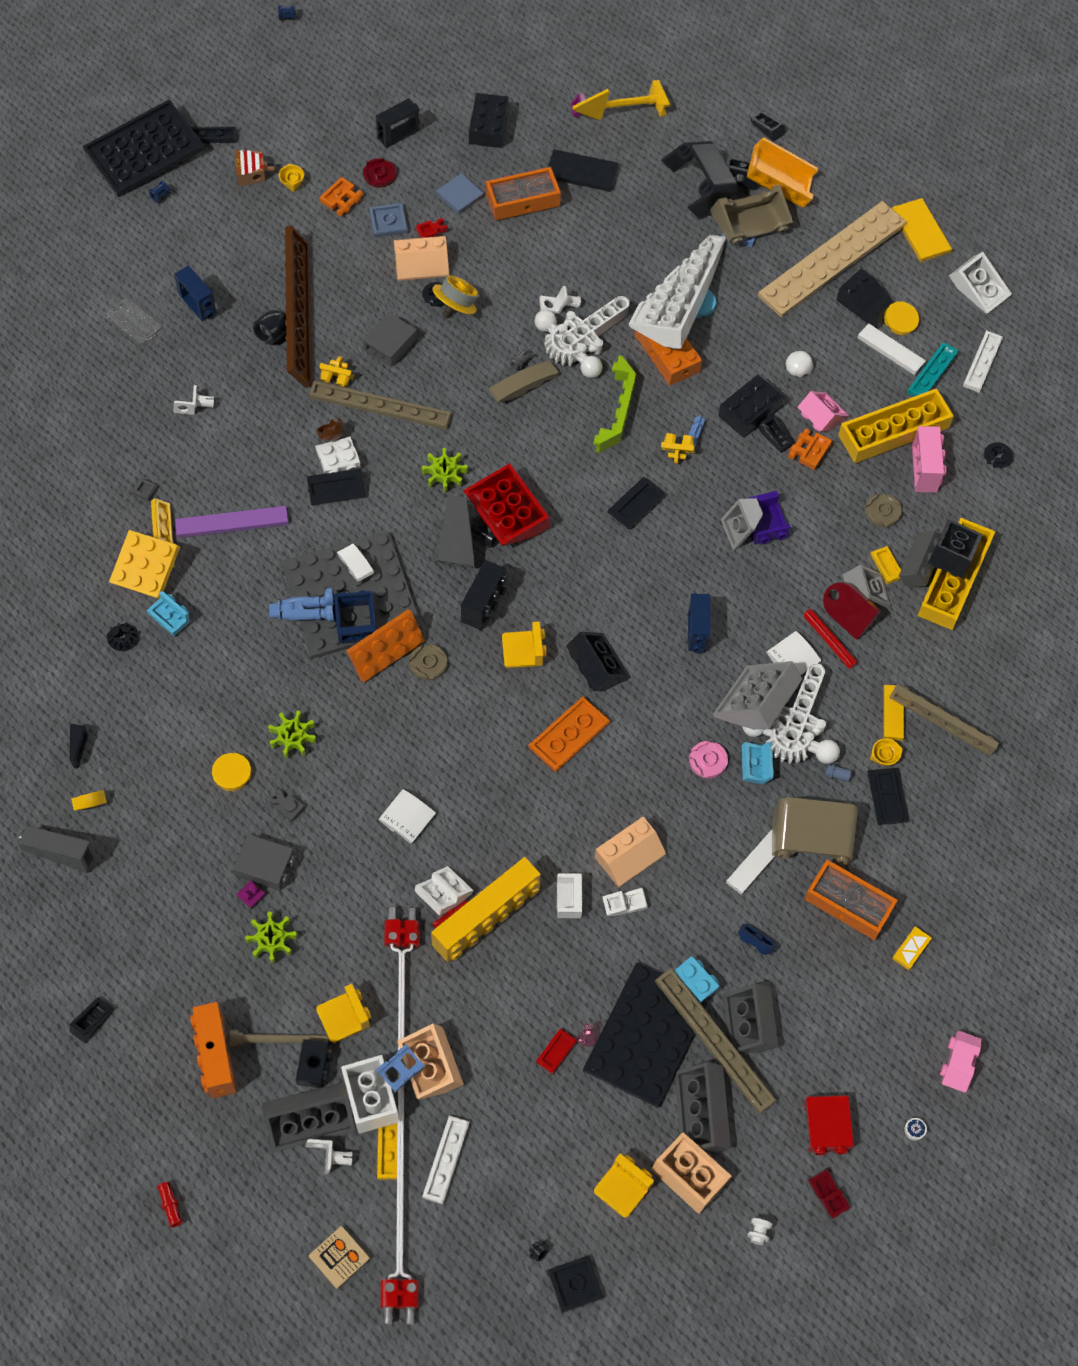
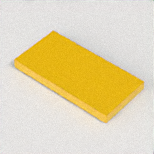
[891,198,952,262]

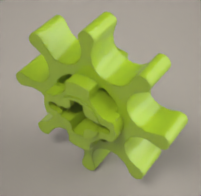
[422,448,468,492]
[268,710,316,758]
[245,911,297,963]

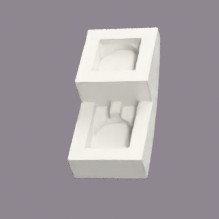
[337,544,374,582]
[602,888,648,916]

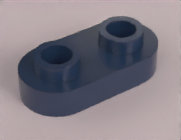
[738,924,777,955]

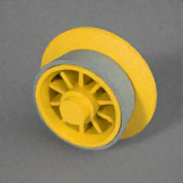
[433,275,479,318]

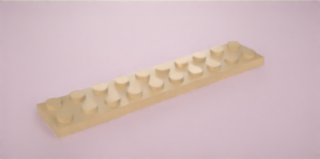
[758,201,906,318]

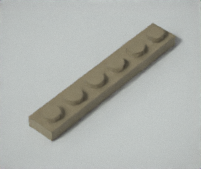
[889,684,999,756]

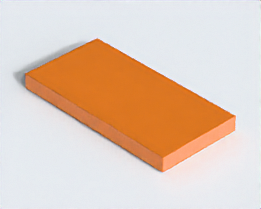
[528,696,610,773]

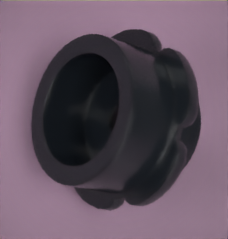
[529,1241,549,1262]

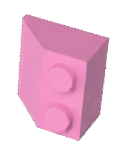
[798,391,850,432]

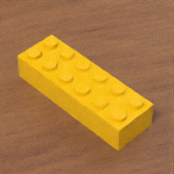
[838,388,954,463]
[917,518,995,630]
[431,857,541,963]

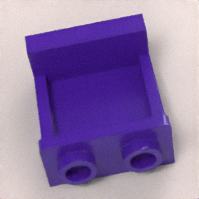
[744,491,791,544]

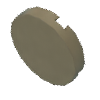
[865,494,902,527]
[410,644,447,680]

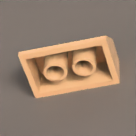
[394,236,449,281]
[595,817,666,887]
[397,1024,464,1100]
[651,1132,731,1214]

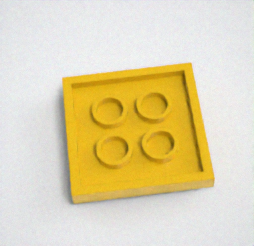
[109,530,180,599]

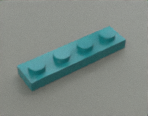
[907,342,958,397]

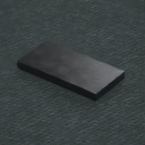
[548,149,618,192]

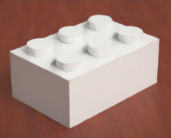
[341,1055,400,1134]

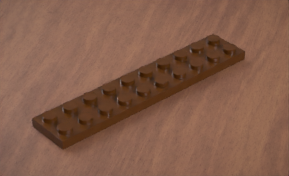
[284,225,312,387]

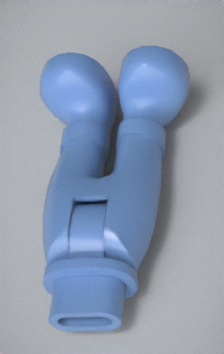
[269,588,335,622]

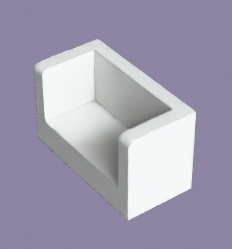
[557,873,582,918]

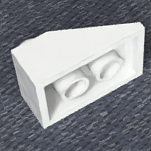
[949,252,1012,314]

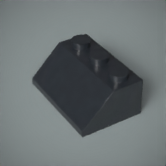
[566,632,630,691]

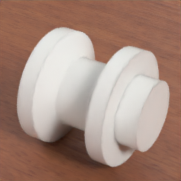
[748,1218,773,1245]

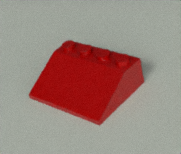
[463,463,550,547]

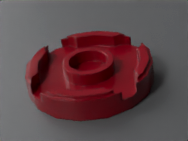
[363,158,397,188]

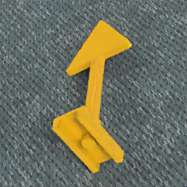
[572,80,670,120]

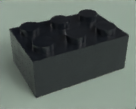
[469,93,509,148]
[718,374,784,438]
[461,560,507,631]

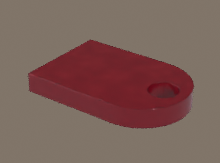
[823,582,881,640]

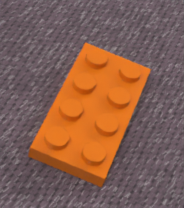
[346,609,425,682]

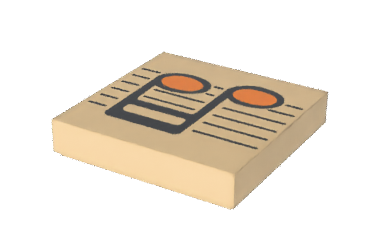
[308,1226,370,1290]

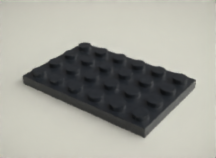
[82,99,205,197]
[583,962,710,1108]

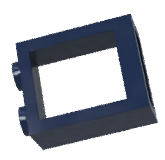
[174,265,217,322]
[334,590,376,643]
[688,593,710,653]

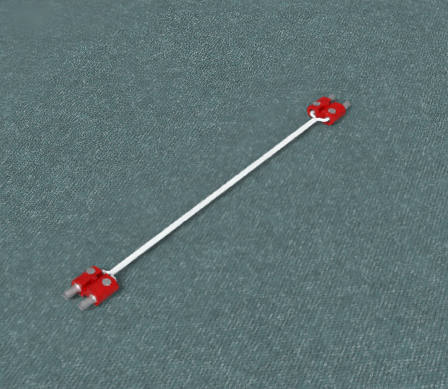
[380,907,420,1325]

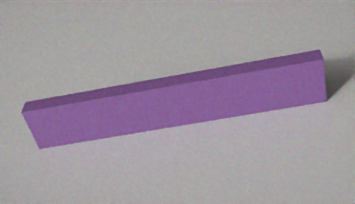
[175,506,288,538]

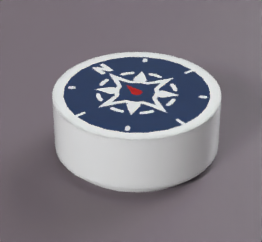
[904,1118,927,1141]

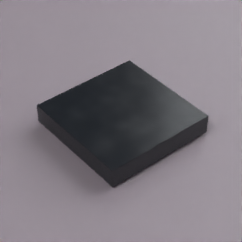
[548,1256,603,1313]

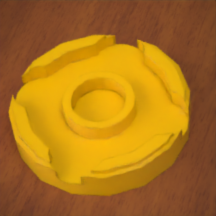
[884,301,919,335]
[212,753,252,791]

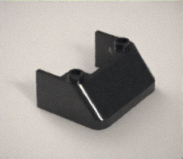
[661,141,739,220]

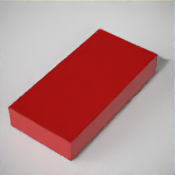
[536,1029,577,1075]

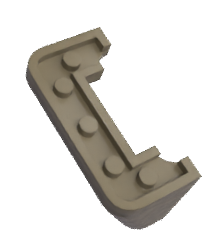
[710,184,793,244]
[772,797,858,865]

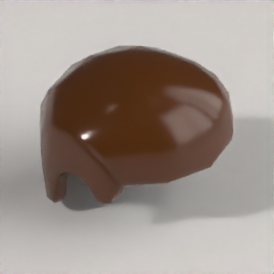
[317,417,344,442]

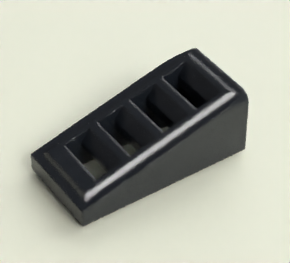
[750,110,785,142]
[757,415,795,453]
[70,724,89,769]
[69,997,114,1043]

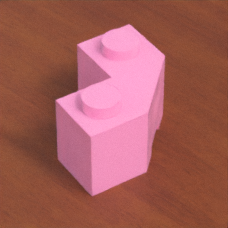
[939,1030,981,1093]

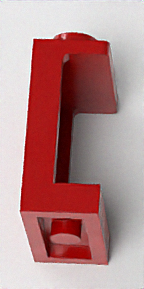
[804,1096,854,1155]

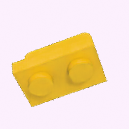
[502,622,546,668]
[316,984,371,1043]
[594,1153,654,1218]

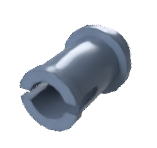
[825,764,851,782]

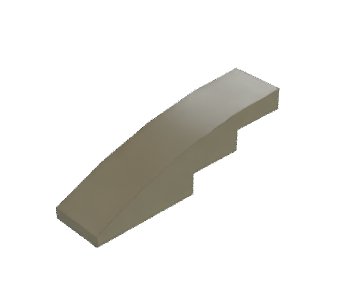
[488,360,559,403]

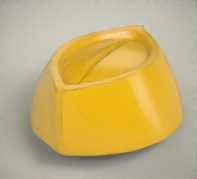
[279,164,304,192]
[869,738,902,766]
[71,790,106,811]

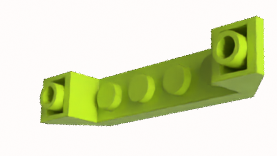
[593,355,636,453]

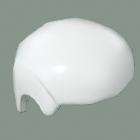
[785,351,813,378]

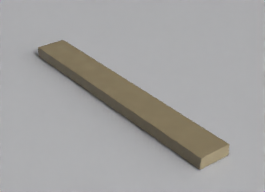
[309,381,451,430]
[655,968,776,1114]

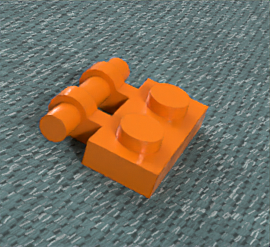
[319,177,364,216]
[788,429,832,470]

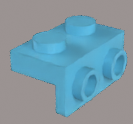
[147,591,190,637]
[742,742,774,785]
[674,956,719,1004]

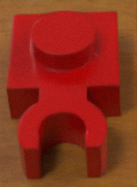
[415,218,448,238]

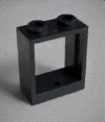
[375,98,420,149]

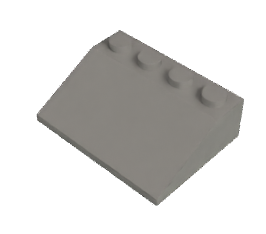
[713,661,802,730]

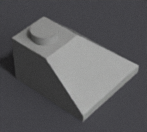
[721,499,763,550]
[843,565,891,607]

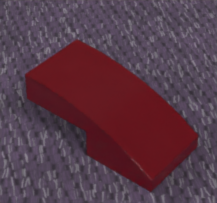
[807,1169,850,1219]

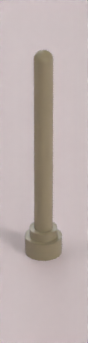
[229,1030,330,1047]

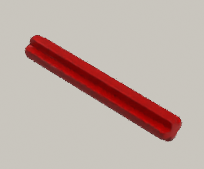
[803,609,857,669]

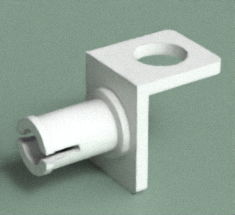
[539,286,581,313]
[173,385,214,415]
[306,1139,353,1174]

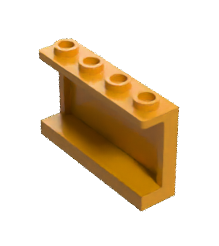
[747,137,818,208]

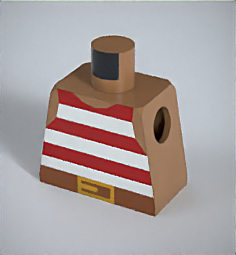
[235,150,275,186]

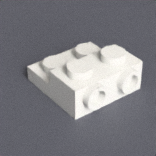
[315,437,361,474]

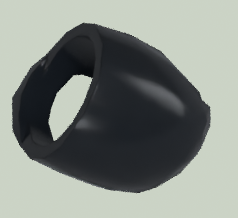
[253,310,287,344]

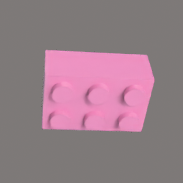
[912,426,946,492]

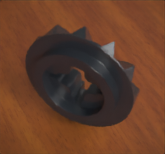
[422,282,445,307]
[984,442,1013,469]
[107,623,138,651]

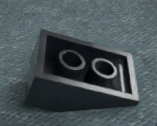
[836,268,894,329]
[928,519,983,578]

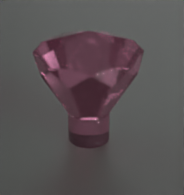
[577,1023,598,1047]

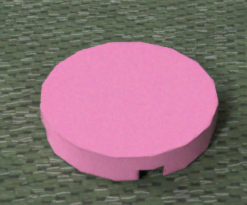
[689,741,728,778]

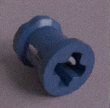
[278,5,296,20]
[148,180,171,203]

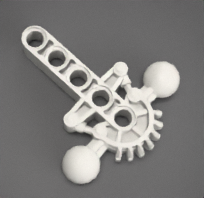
[534,296,629,378]
[742,663,840,764]

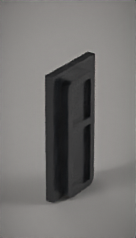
[307,468,366,506]
[607,477,665,530]
[867,767,909,825]

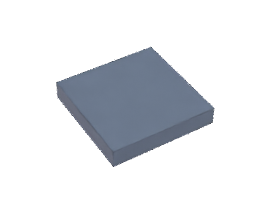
[436,173,484,215]
[369,203,408,238]

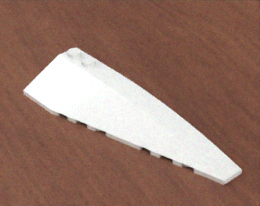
[629,235,726,349]

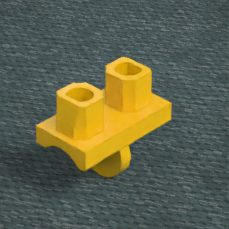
[319,356,354,388]
[661,433,695,464]

